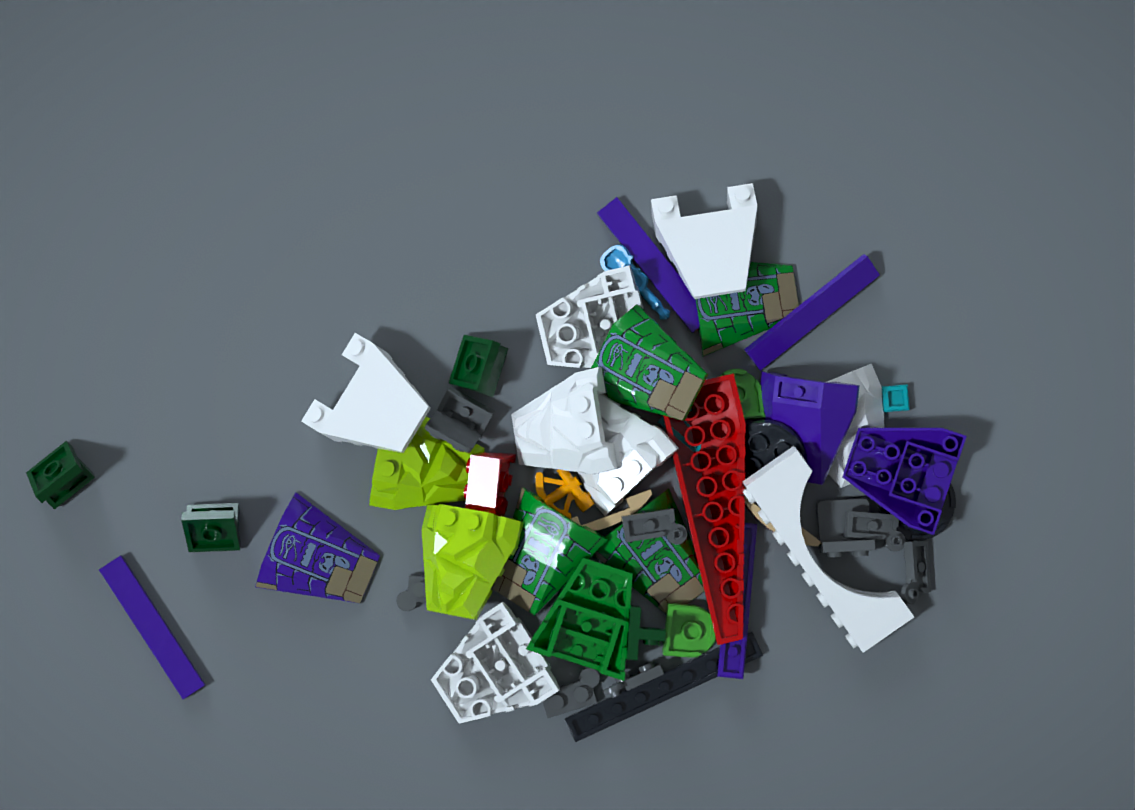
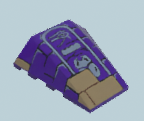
[255,492,380,603]

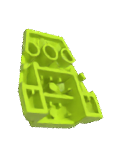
[369,416,485,510]
[421,504,523,620]

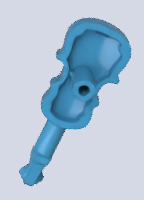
[600,244,670,320]

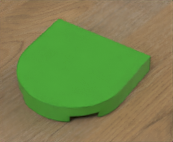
[718,369,765,420]
[662,603,716,658]

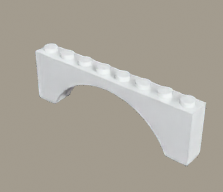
[742,446,914,653]

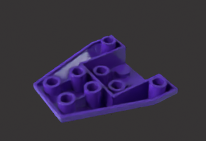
[760,371,860,485]
[842,428,967,535]

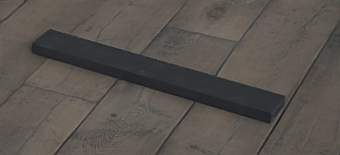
[565,632,763,742]

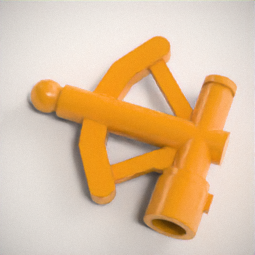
[535,469,595,519]

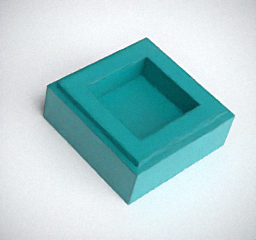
[882,385,910,412]

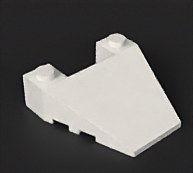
[651,183,757,299]
[301,333,431,453]

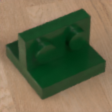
[449,335,509,397]
[26,441,95,510]
[181,503,241,552]
[627,605,666,660]

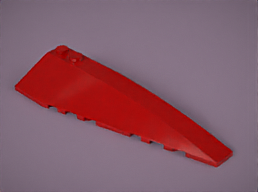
[662,373,746,645]

